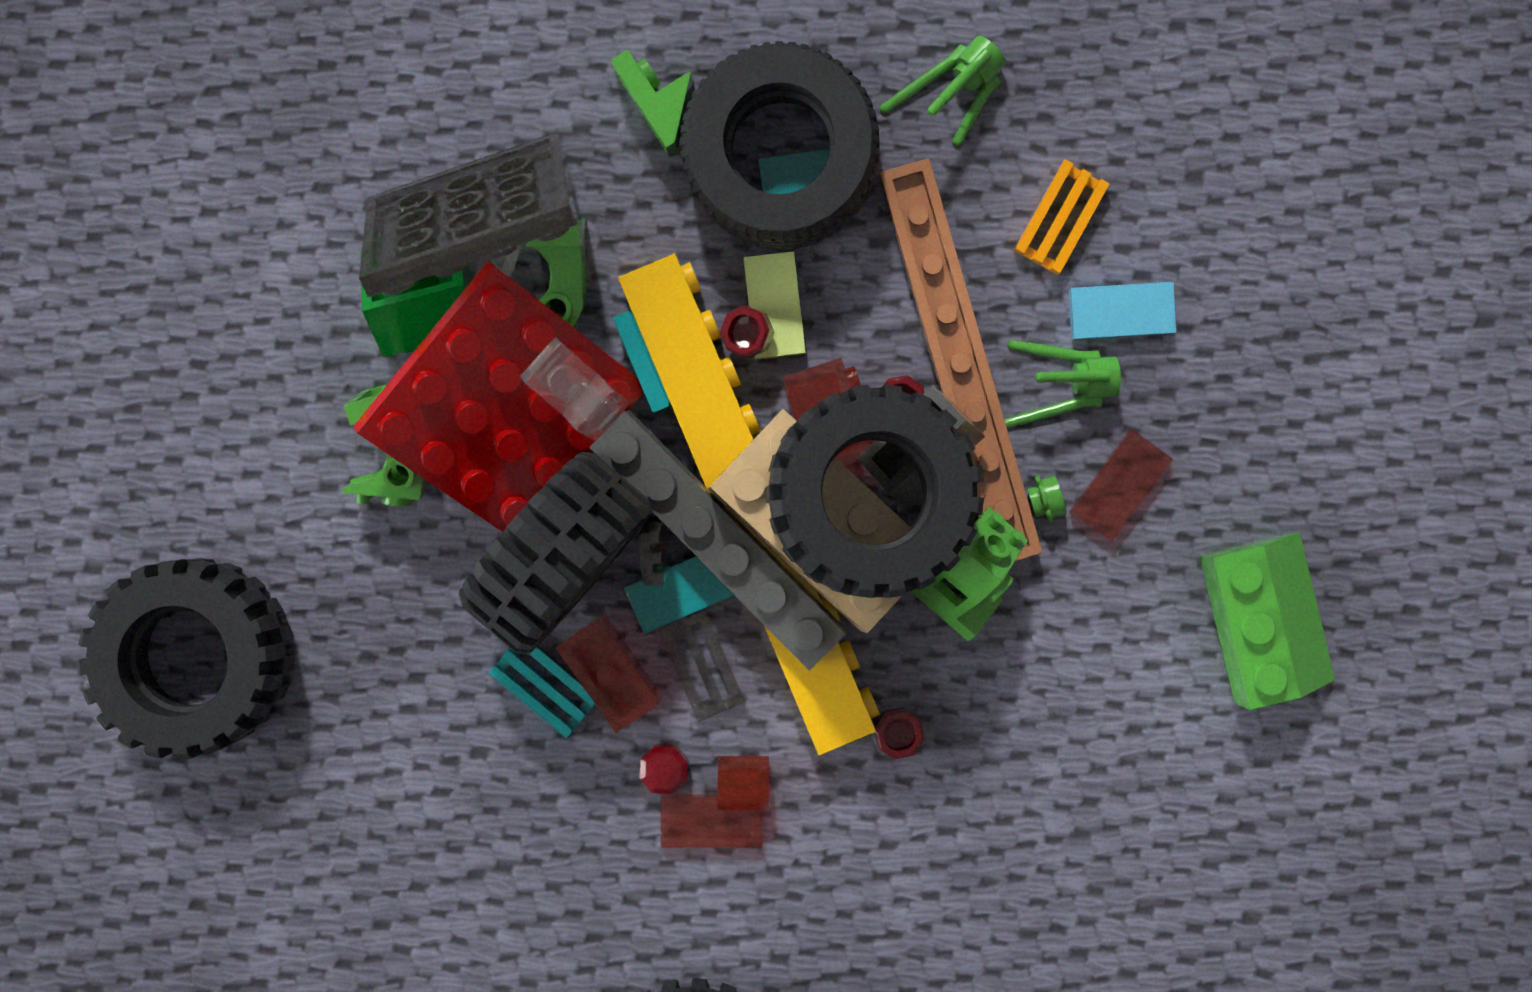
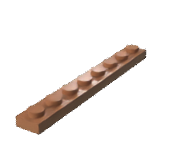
[879,158,1043,560]

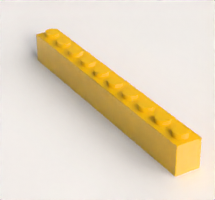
[618,253,880,755]

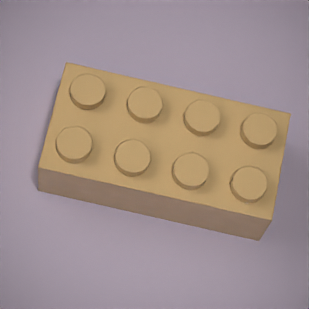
[707,409,911,633]

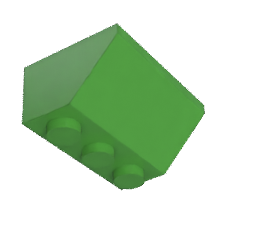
[1199,532,1335,710]

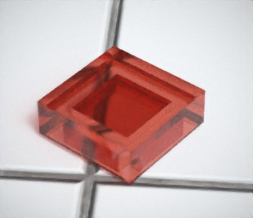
[717,756,769,810]

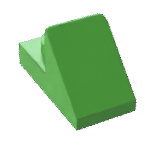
[610,49,694,156]

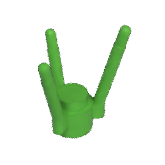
[879,36,1007,147]
[1004,340,1121,429]

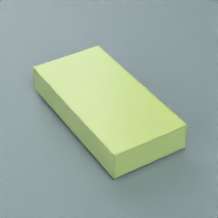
[743,251,806,360]

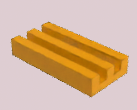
[1013,159,1110,275]

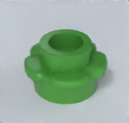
[1027,475,1067,524]

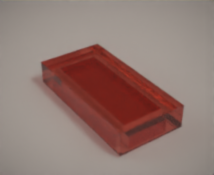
[1069,429,1173,541]
[661,794,763,848]

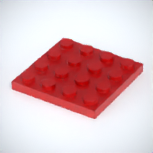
[353,260,644,532]

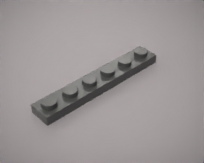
[590,410,849,671]

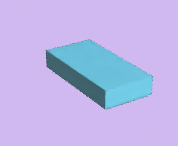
[1069,282,1176,340]

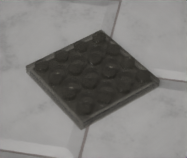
[359,131,578,297]

